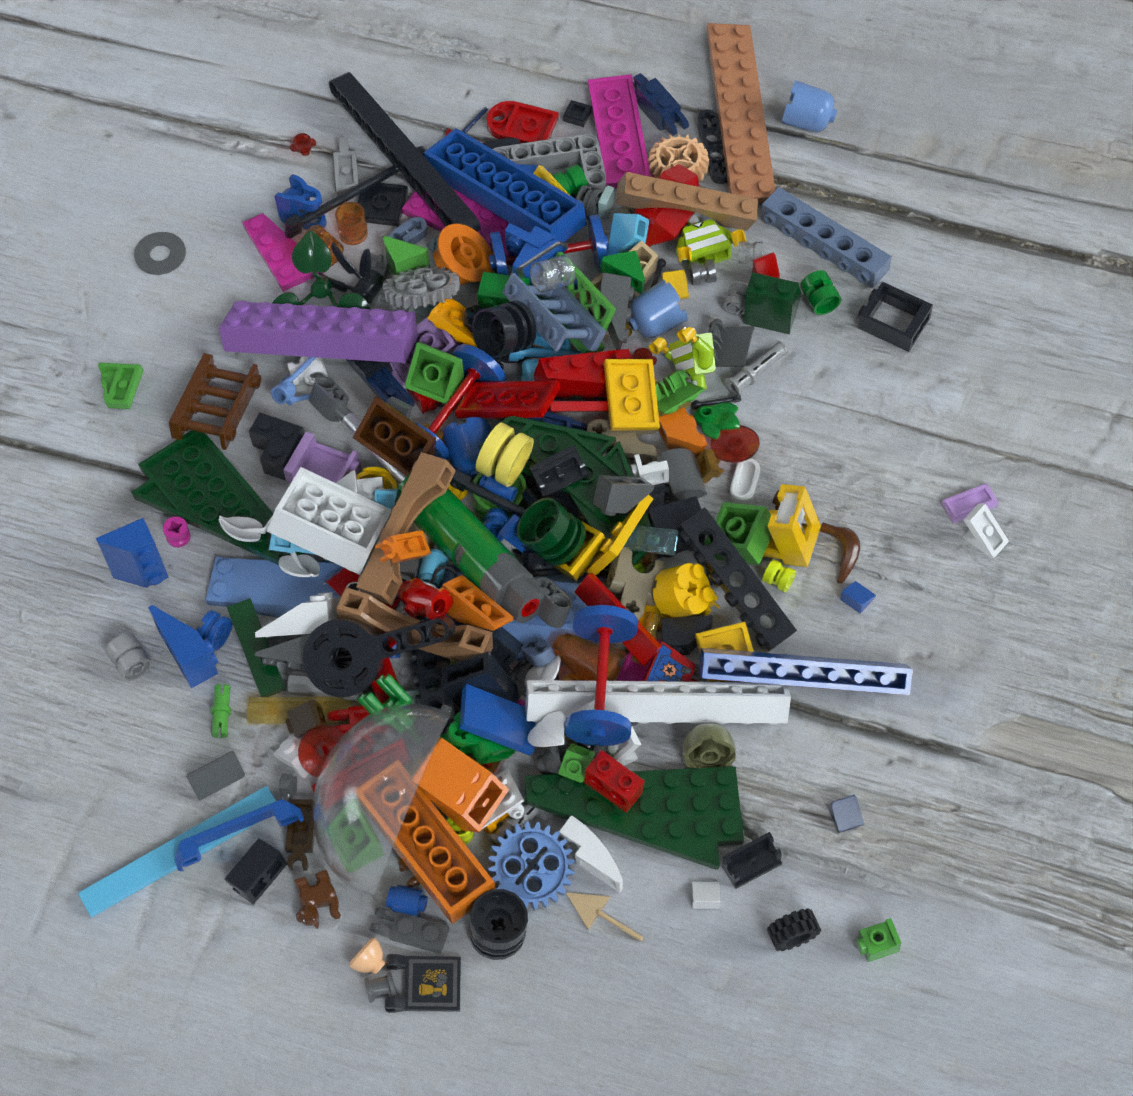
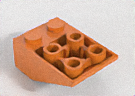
[410,738,509,833]

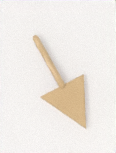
[566,892,643,941]

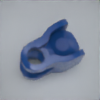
[274,174,327,233]

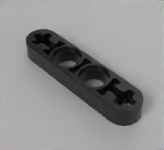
[697,110,727,184]

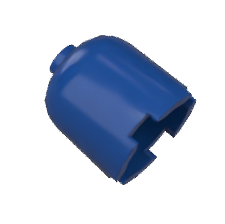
[442,417,491,480]

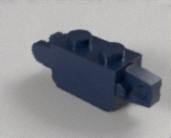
[633,73,689,136]

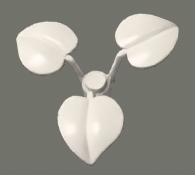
[219,508,320,577]
[525,655,566,747]

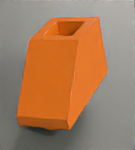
[658,407,707,458]

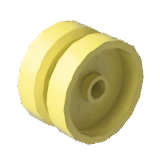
[475,423,534,487]

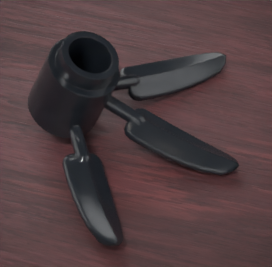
[318,242,384,304]

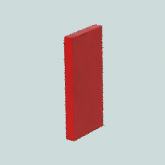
[455,380,561,419]

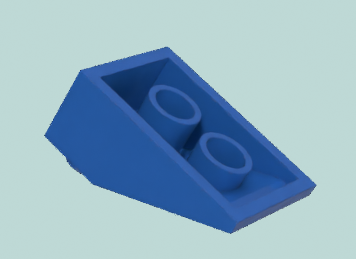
[148,605,219,688]

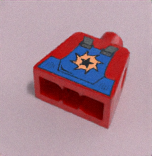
[642,642,699,682]

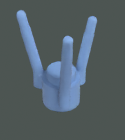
[270,357,316,406]

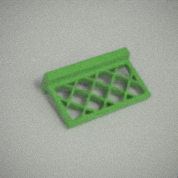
[536,252,616,354]

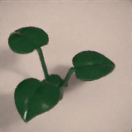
[272,230,371,309]

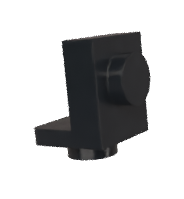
[352,360,393,379]

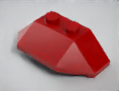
[634,164,700,247]

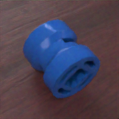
[483,508,509,542]

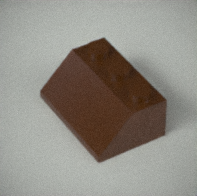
[352,396,437,476]

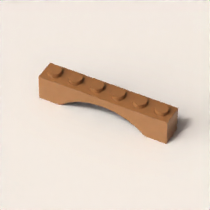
[616,172,758,231]
[356,452,456,605]
[336,587,493,662]

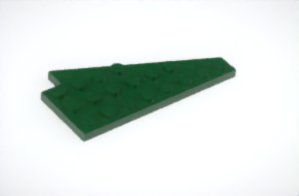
[131,430,306,565]
[525,767,744,870]

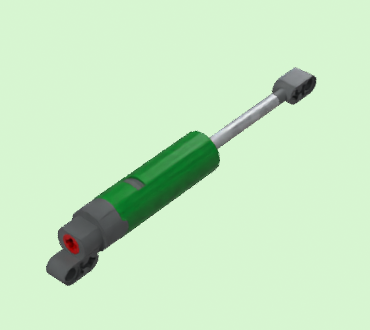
[309,376,572,628]

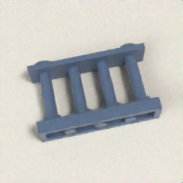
[502,273,607,351]

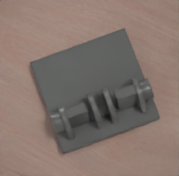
[708,319,754,367]

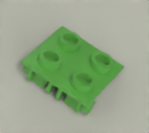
[655,369,705,414]

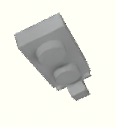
[333,138,359,195]

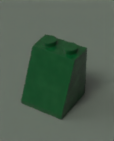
[744,272,802,335]

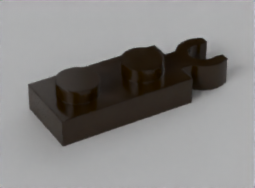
[285,799,318,871]

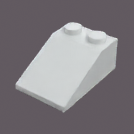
[255,592,341,638]

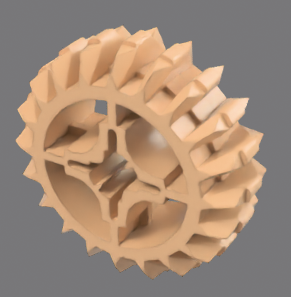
[648,134,709,182]

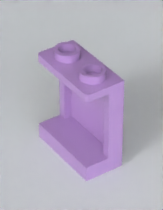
[283,432,361,484]

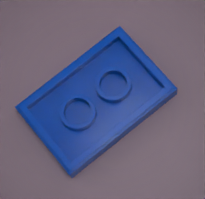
[459,684,536,756]

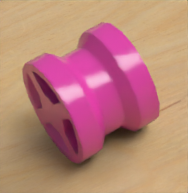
[163,517,191,548]

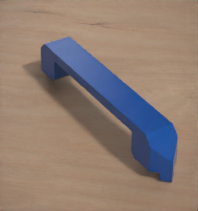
[175,799,304,871]

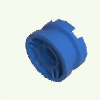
[196,610,233,651]

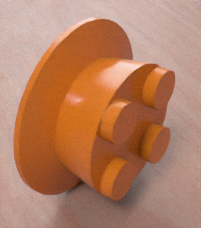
[433,224,493,285]

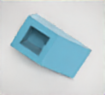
[607,213,649,256]

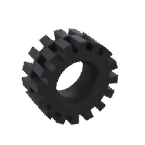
[767,908,821,951]

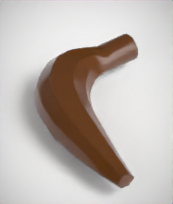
[820,522,860,584]

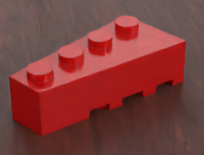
[533,349,632,400]

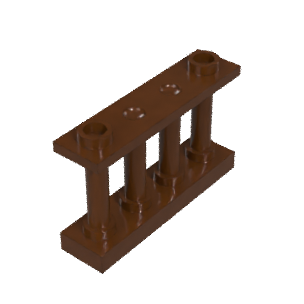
[168,353,262,450]

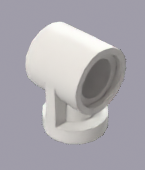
[287,356,328,386]

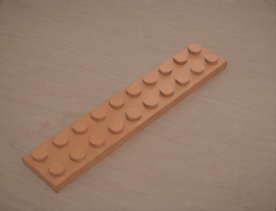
[706,23,775,204]

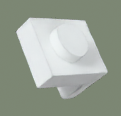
[274,735,321,778]

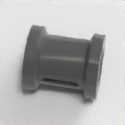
[364,972,397,1003]

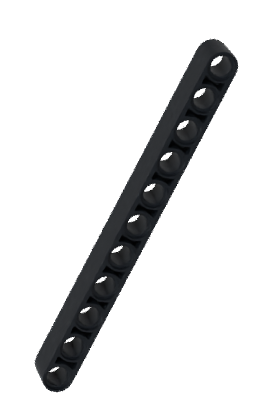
[328,72,481,232]

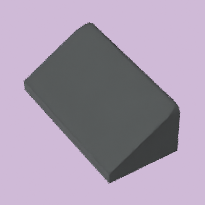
[186,751,245,800]

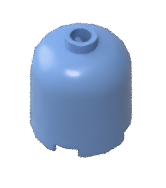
[781,80,837,132]
[628,280,688,338]

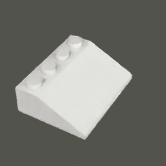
[267,467,391,575]

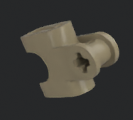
[587,419,658,465]
[605,546,667,619]

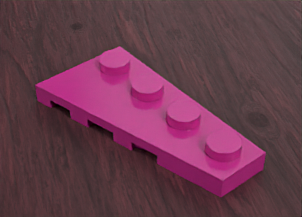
[242,213,323,292]

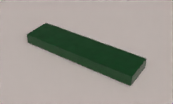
[227,598,286,699]

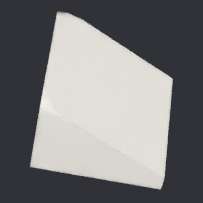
[692,882,720,909]

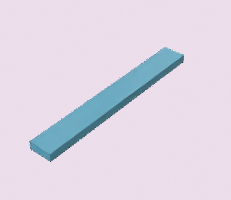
[78,786,276,918]

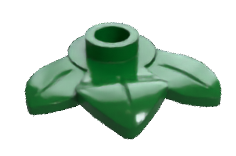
[694,402,740,439]

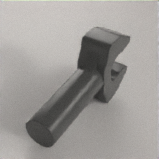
[277,773,297,823]

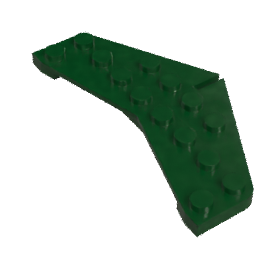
[479,416,655,567]

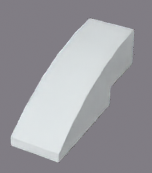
[559,815,623,893]

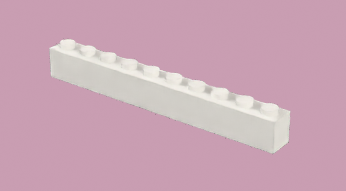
[525,680,791,725]

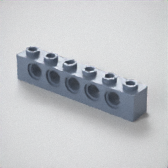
[761,187,892,288]

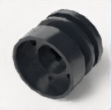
[472,300,537,359]
[469,889,528,960]

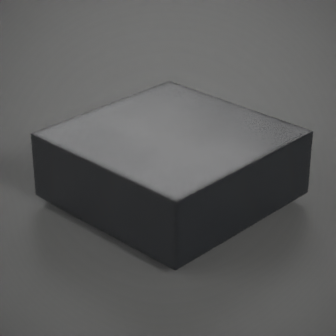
[563,100,592,127]

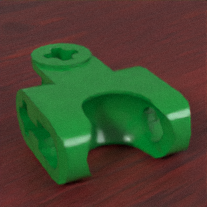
[440,711,516,765]

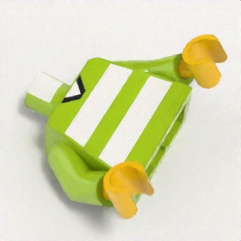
[675,215,747,268]
[648,327,716,389]

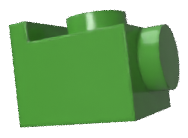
[856,918,902,962]

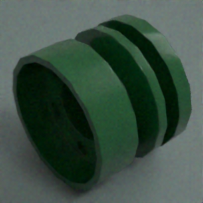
[517,498,586,566]

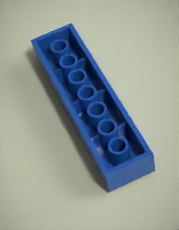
[423,128,587,242]

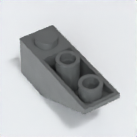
[599,273,634,350]
[255,634,339,670]

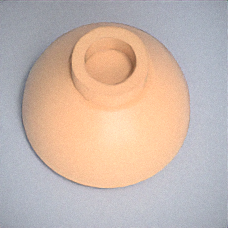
[349,938,386,975]

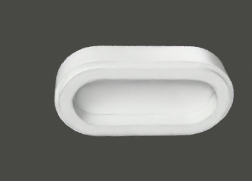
[730,458,760,504]

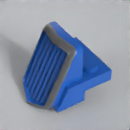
[505,223,568,278]

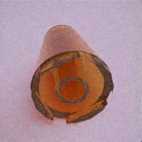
[552,633,627,681]

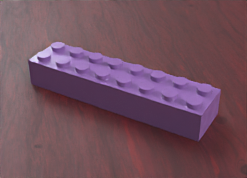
[219,301,418,363]

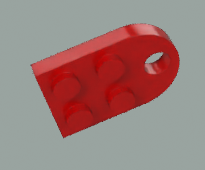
[487,101,559,144]

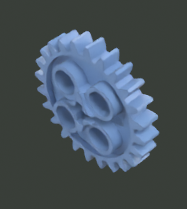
[487,822,575,911]

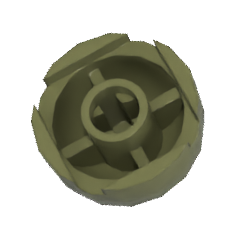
[683,723,736,769]

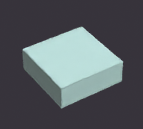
[598,185,615,219]

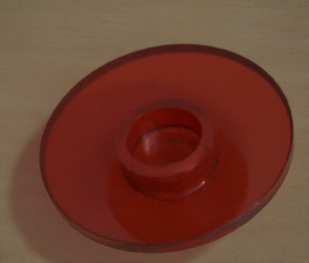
[711,425,760,463]
[298,725,351,778]

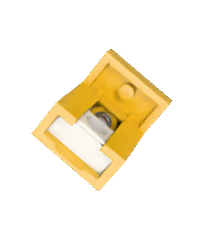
[763,484,821,567]

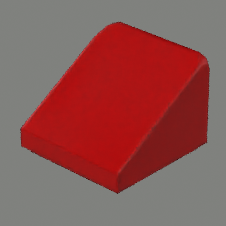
[752,252,780,278]

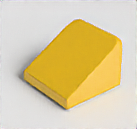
[662,270,689,299]

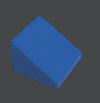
[840,581,876,614]

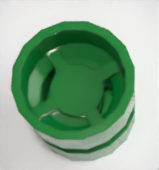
[551,164,588,196]
[800,270,842,315]

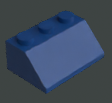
[96,518,169,588]

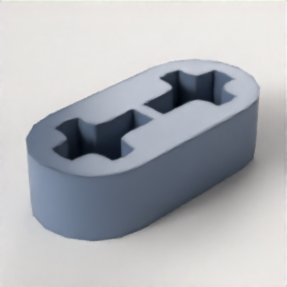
[388,217,428,245]
[521,638,556,667]

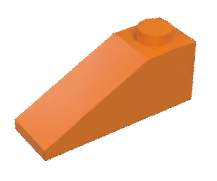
[442,575,513,631]

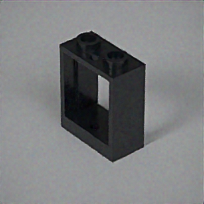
[857,281,933,352]

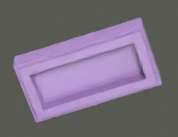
[942,483,998,524]

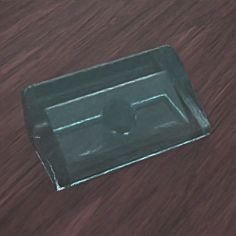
[624,526,678,556]

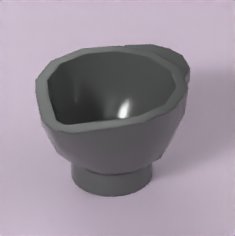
[537,744,568,775]

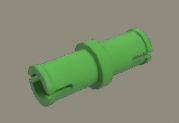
[210,684,232,738]

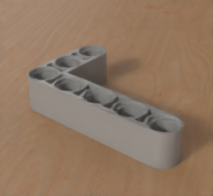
[492,134,606,192]

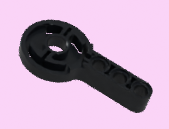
[303,616,455,698]

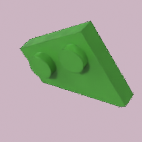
[98,362,144,409]

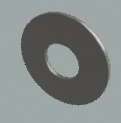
[134,232,186,275]

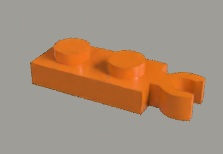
[375,530,431,563]

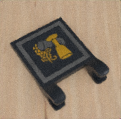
[385,954,461,1013]

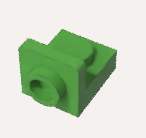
[558,743,595,783]

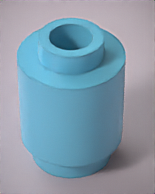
[418,549,448,588]

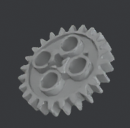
[382,266,460,309]

